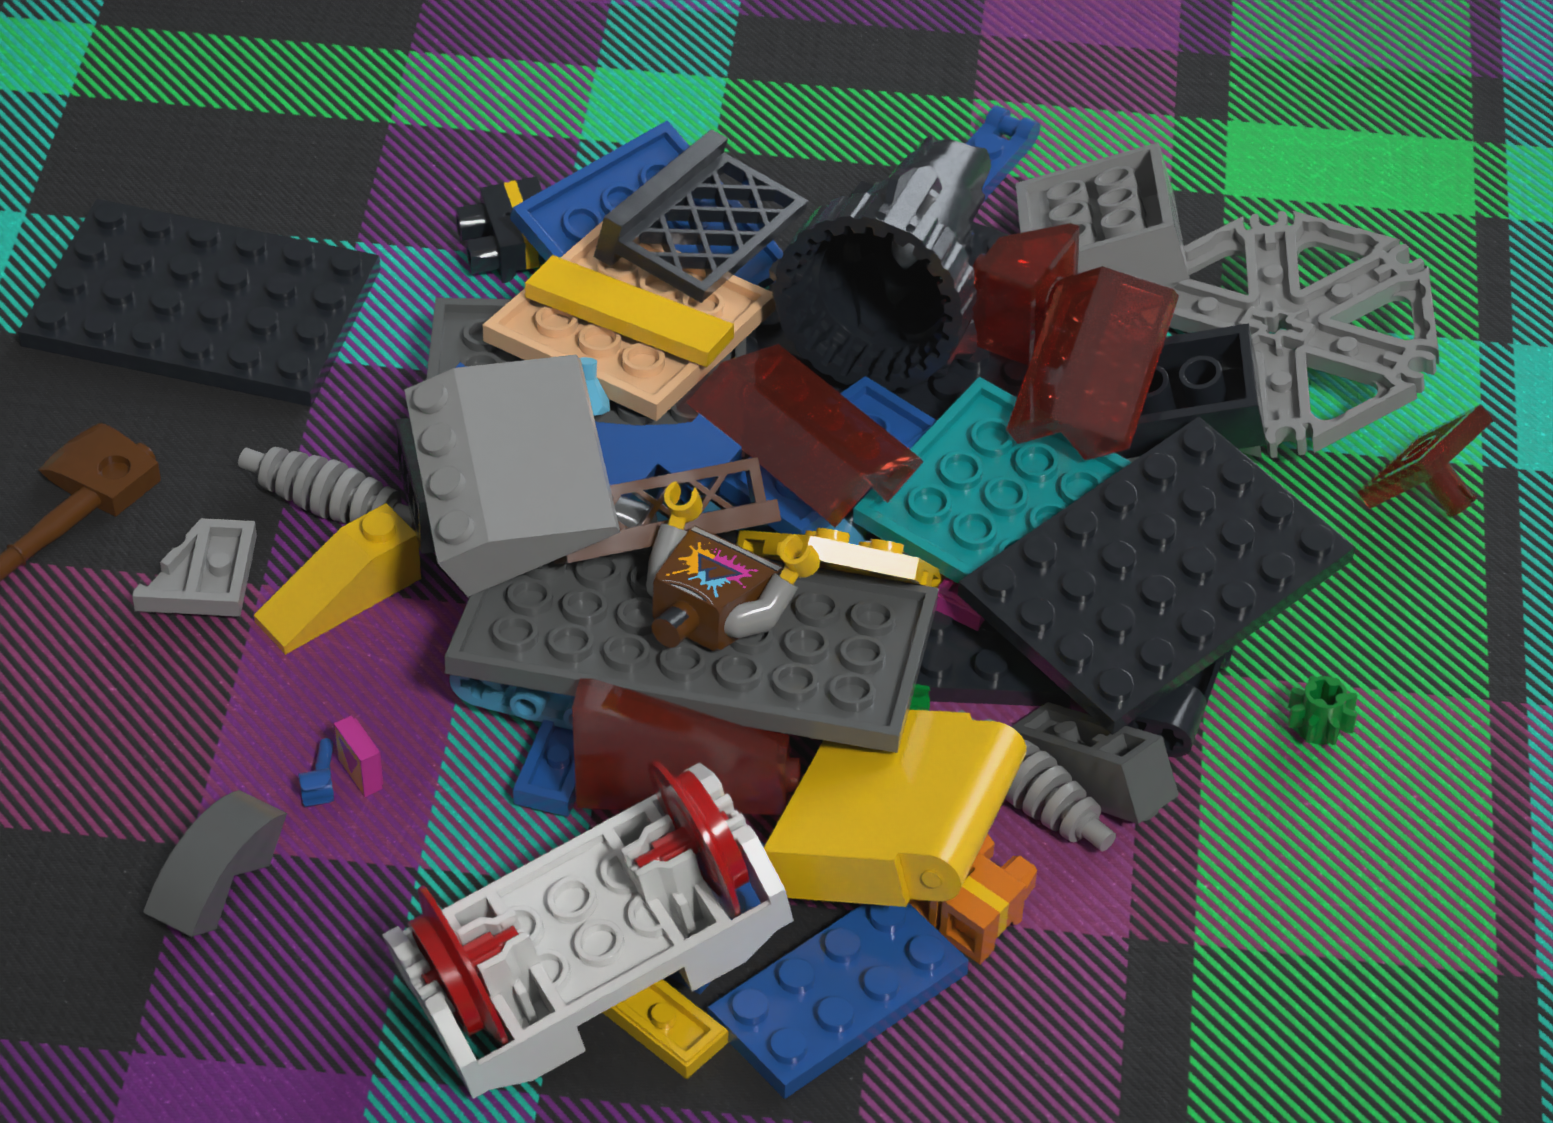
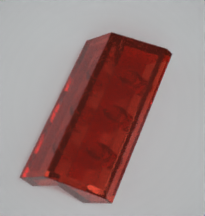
[1006,266,1179,461]
[686,344,924,528]

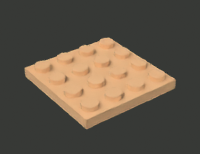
[483,221,776,421]

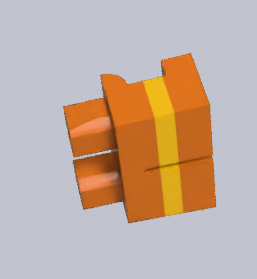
[909,834,1037,965]

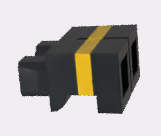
[455,176,546,284]

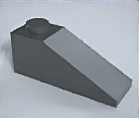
[1011,702,1179,824]

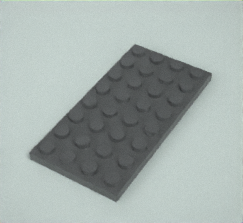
[445,546,939,753]

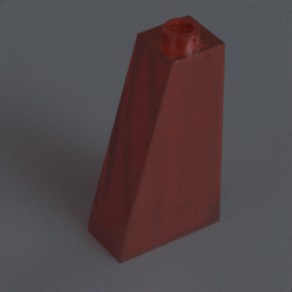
[572,678,800,815]

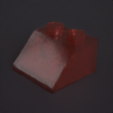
[972,223,1080,366]

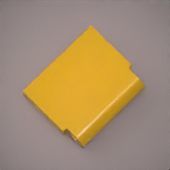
[764,710,1027,907]

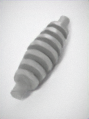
[238,447,415,531]
[958,710,1116,852]

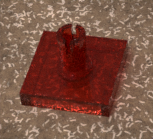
[1357,404,1493,518]

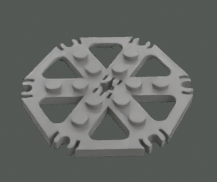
[1121,211,1439,458]

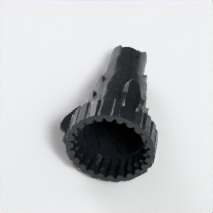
[769,135,991,391]

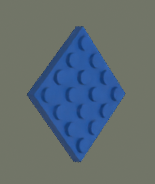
[509,120,784,288]

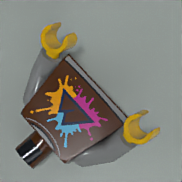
[646,481,820,650]

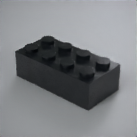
[1040,323,1267,459]

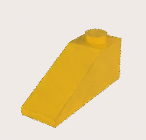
[254,503,421,655]

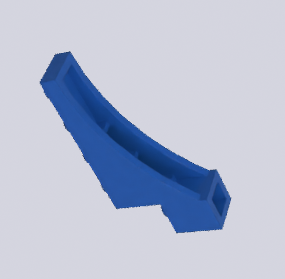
[456,362,742,504]

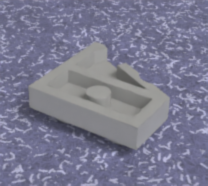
[132,518,257,616]

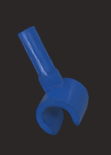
[298,738,334,807]

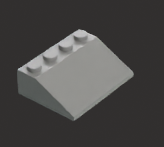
[1016,142,1190,293]
[404,355,620,597]

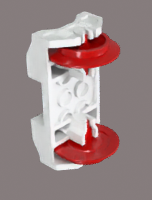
[382,760,794,1099]

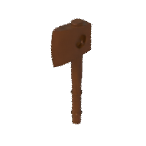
[0,423,161,582]

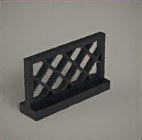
[594,129,808,303]

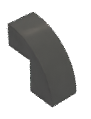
[143,790,287,937]

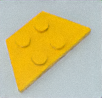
[736,528,944,588]

